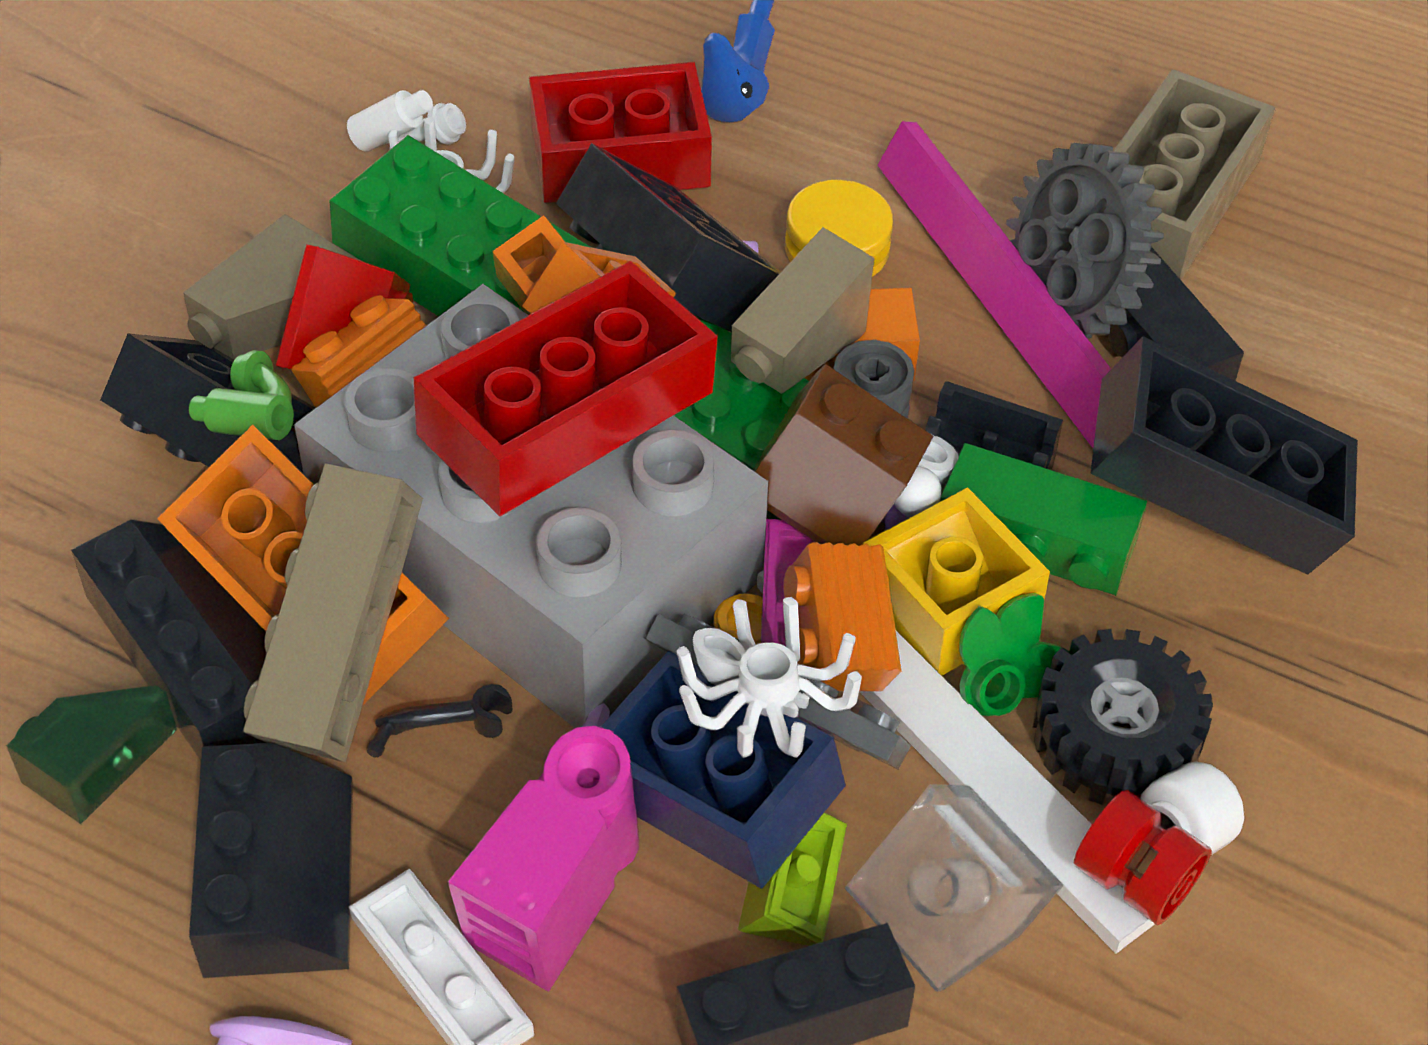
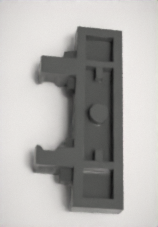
[646,613,911,770]

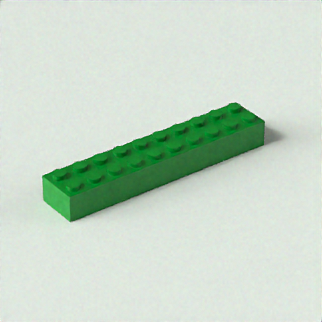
[329,135,809,520]

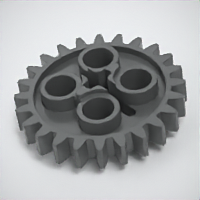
[1006,143,1164,338]

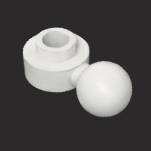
[894,434,959,517]

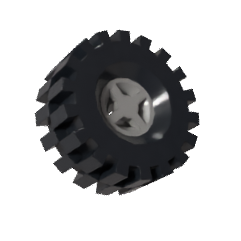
[1033,629,1213,805]

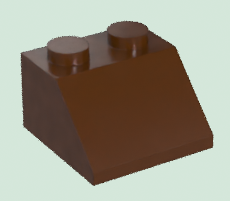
[753,364,934,546]

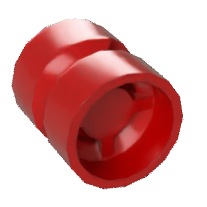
[1073,790,1212,926]

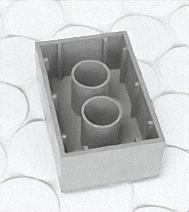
[294,284,768,729]

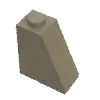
[183,214,363,360]
[731,227,874,394]

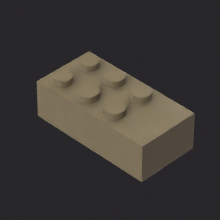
[1113,69,1276,280]

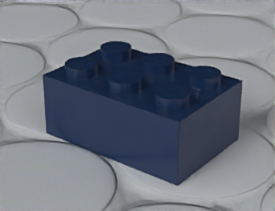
[601,650,846,889]

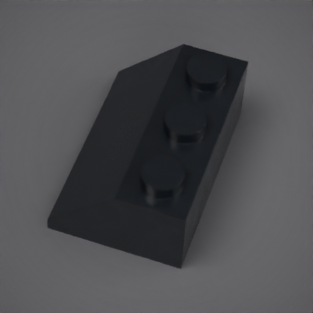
[189,743,353,978]

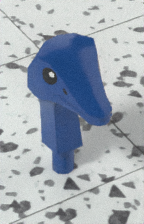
[701,0,775,123]

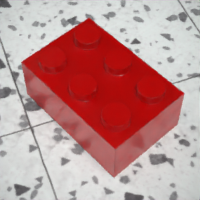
[529,62,712,203]

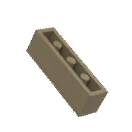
[243,463,423,763]

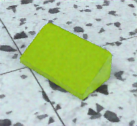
[738,812,847,946]

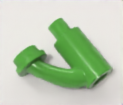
[189,350,294,440]

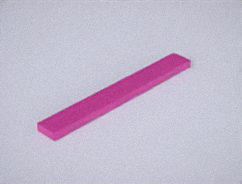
[877,121,1111,448]

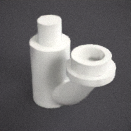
[347,90,466,152]

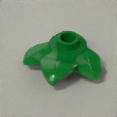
[959,593,1069,716]

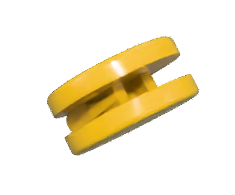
[785,180,893,277]

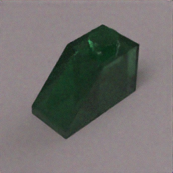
[6,685,177,824]

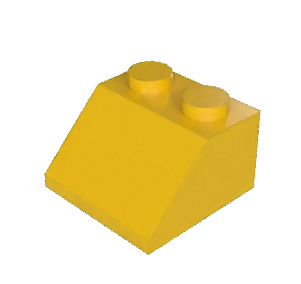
[863,487,1050,676]

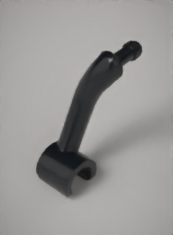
[367,684,513,758]

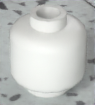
[1140,761,1244,855]

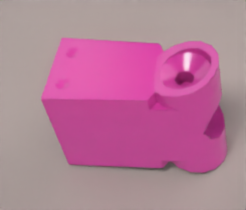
[448,726,639,992]

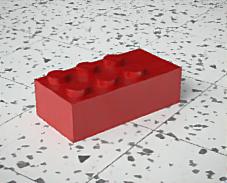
[413,261,718,517]

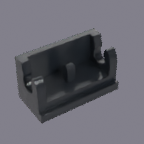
[925,381,1063,470]

